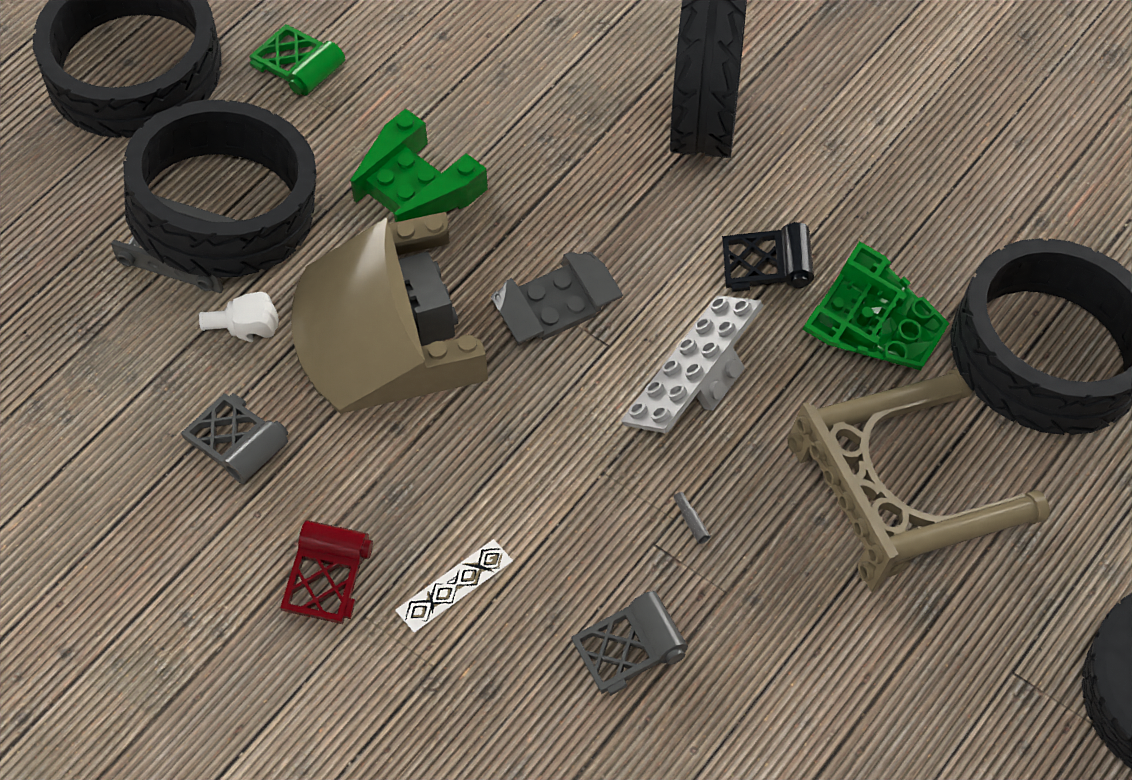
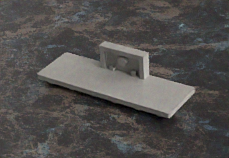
[621,296,763,433]

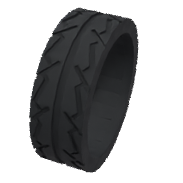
[33,0,222,138]
[670,0,747,158]
[123,100,316,278]
[950,238,1132,435]

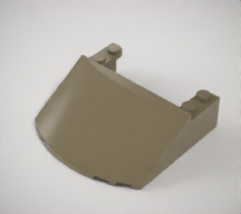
[291,212,488,414]

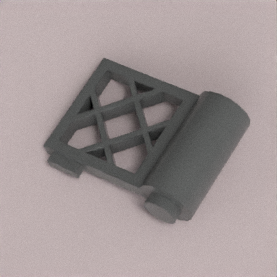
[181,393,288,484]
[571,591,688,696]

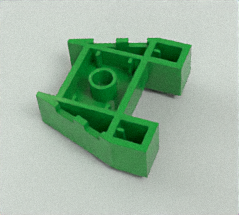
[350,108,488,222]

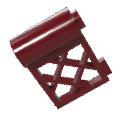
[280,520,373,624]

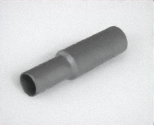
[673,492,711,544]

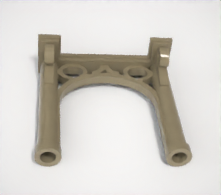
[787,368,1050,592]

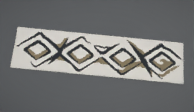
[395,539,513,633]

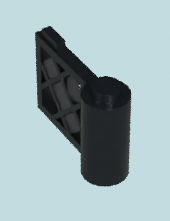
[722,222,814,292]

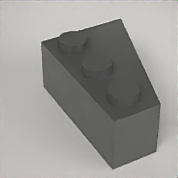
[398,251,458,346]

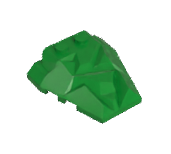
[802,241,950,371]

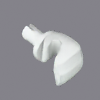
[199,292,279,342]

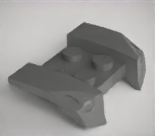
[491,252,623,345]

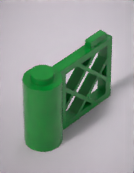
[249,24,345,96]

